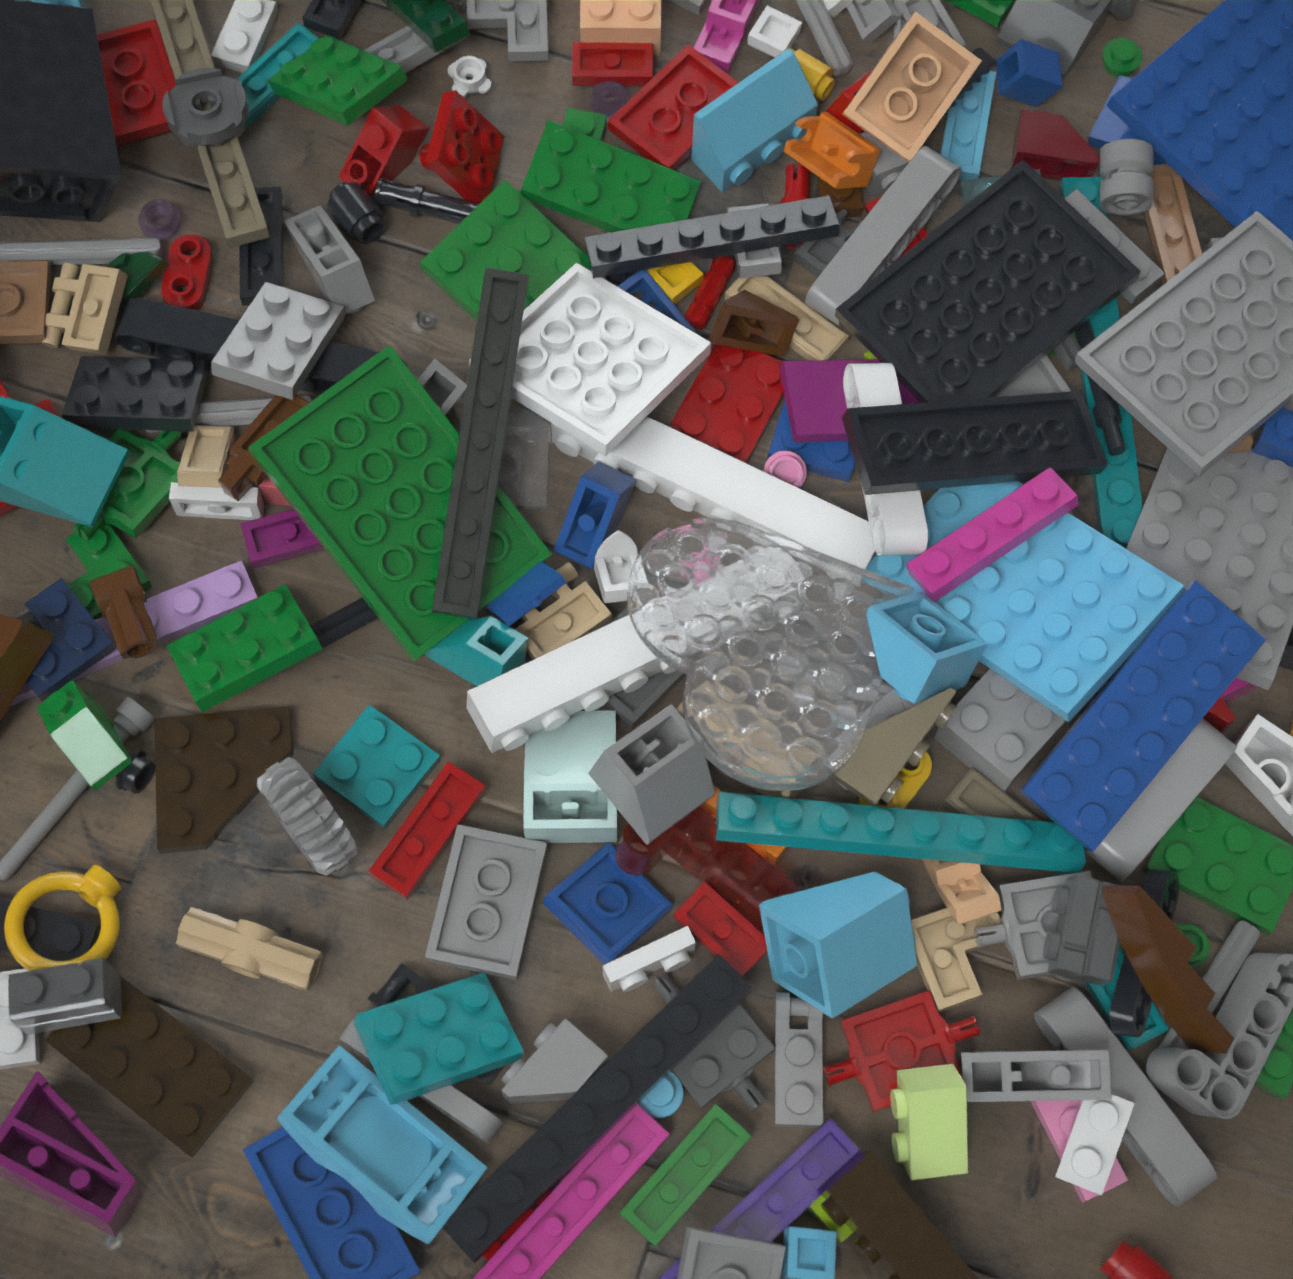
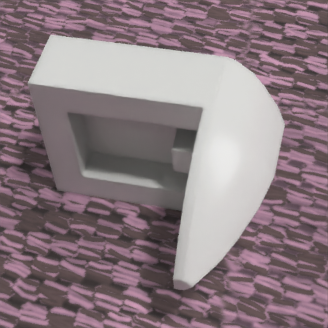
[594,530,648,603]

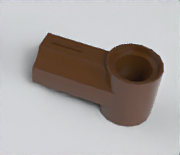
[90,565,160,659]

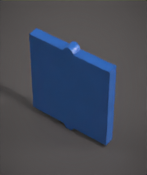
[484,561,567,627]

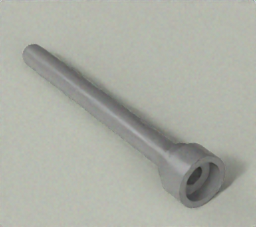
[0,697,155,881]

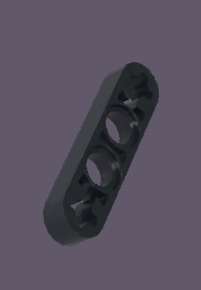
[1110,869,1179,1038]

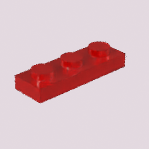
[368,761,486,901]

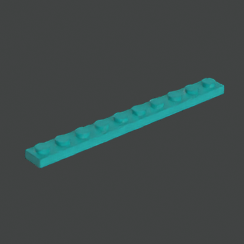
[1059,177,1143,549]

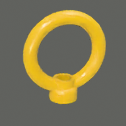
[4,865,121,971]

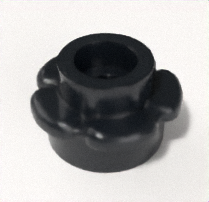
[115,750,155,794]

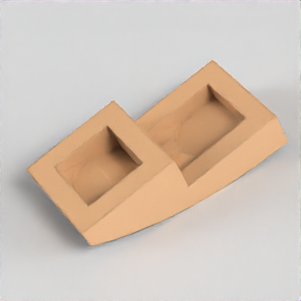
[922,859,1001,925]

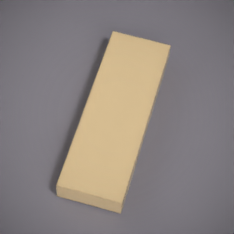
[724,275,849,361]

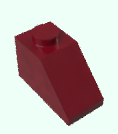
[1011,110,1100,181]

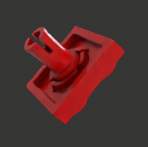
[419,90,505,203]

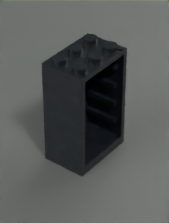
[0,0,122,222]

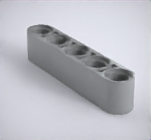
[805,146,962,327]
[1034,987,1217,1208]

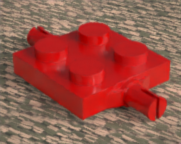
[823,991,980,1113]

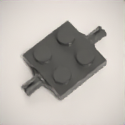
[651,973,775,1112]

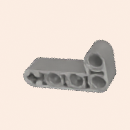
[1085,718,1237,882]
[1146,953,1293,1119]

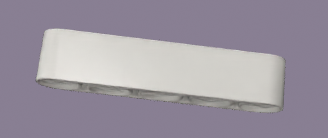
[843,363,928,556]

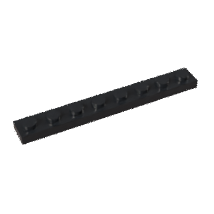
[442,954,752,1263]

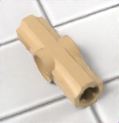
[176,907,323,992]

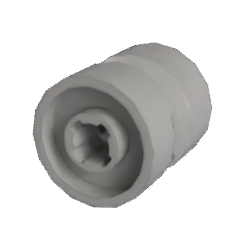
[1099,139,1154,215]

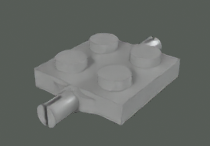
[974,871,1092,980]

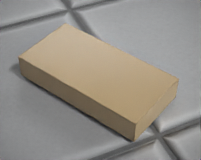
[177,425,235,488]

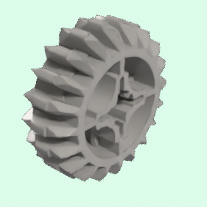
[257,757,357,876]

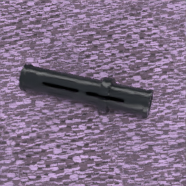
[374,178,480,224]

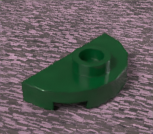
[107,251,170,320]

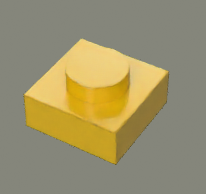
[646,262,704,305]

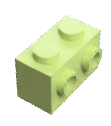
[890,1064,968,1180]

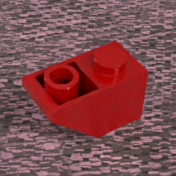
[338,105,429,199]

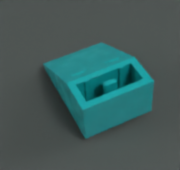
[0,396,130,528]

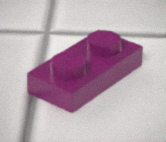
[240,509,324,569]

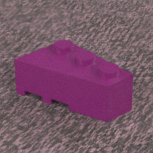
[0,1070,142,1238]

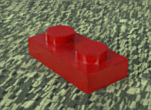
[572,42,653,86]
[673,881,767,978]

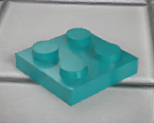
[312,705,441,830]

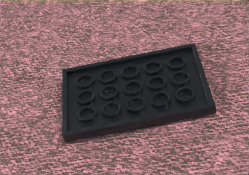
[835,160,1141,403]

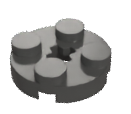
[162,68,248,147]

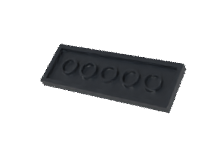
[841,391,1108,495]

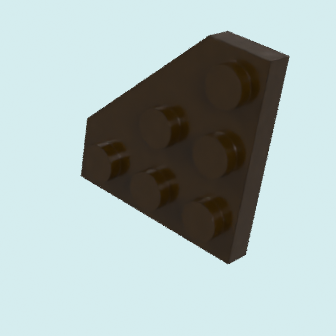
[154,707,294,854]

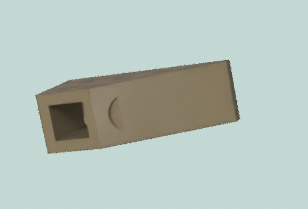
[830,688,957,806]

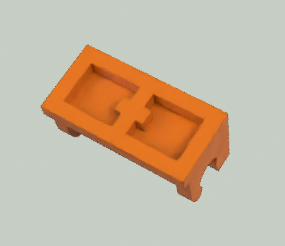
[783,112,881,189]

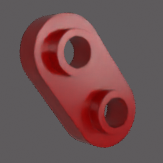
[161,234,213,311]

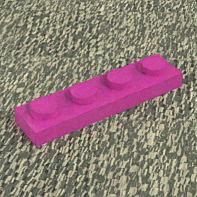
[906,467,1079,602]

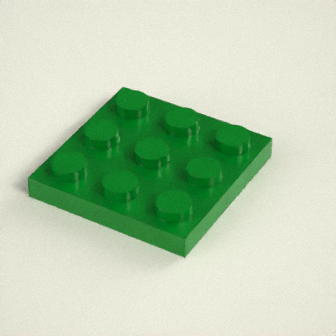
[419,180,591,322]

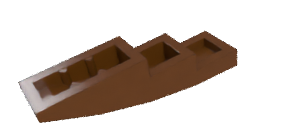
[1102,886,1234,1054]

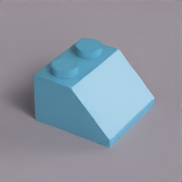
[866,591,988,704]

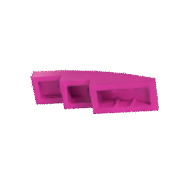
[694,0,761,74]

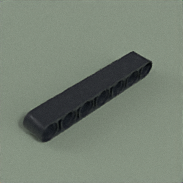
[115,298,408,395]

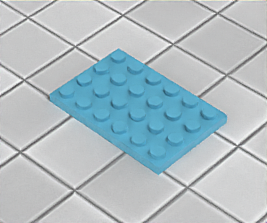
[862,481,1185,722]

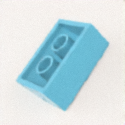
[691,48,818,193]

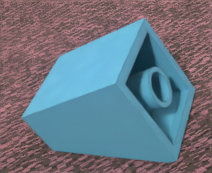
[759,872,917,1019]

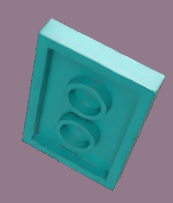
[353,972,524,1106]

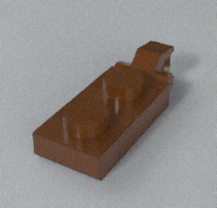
[218,394,310,501]

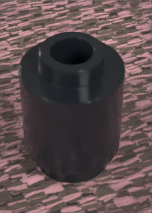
[327,182,386,244]

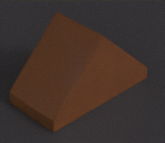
[709,290,800,357]

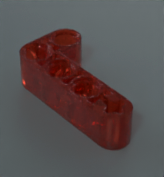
[615,807,799,931]

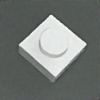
[747,6,802,57]

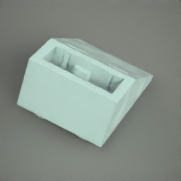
[524,710,617,843]

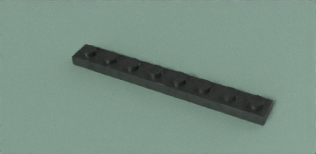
[431,267,529,620]

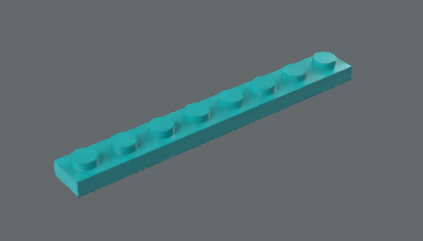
[716,792,1086,873]

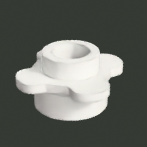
[448,56,491,97]

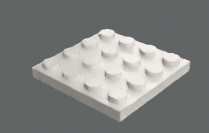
[469,263,711,457]

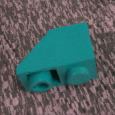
[425,616,528,686]

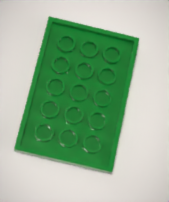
[248,345,552,662]

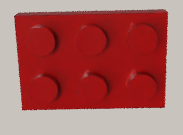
[97,19,177,146]
[608,44,739,171]
[669,344,784,464]

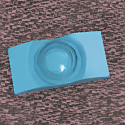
[277,1045,488,1244]

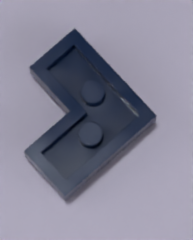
[24,578,116,702]

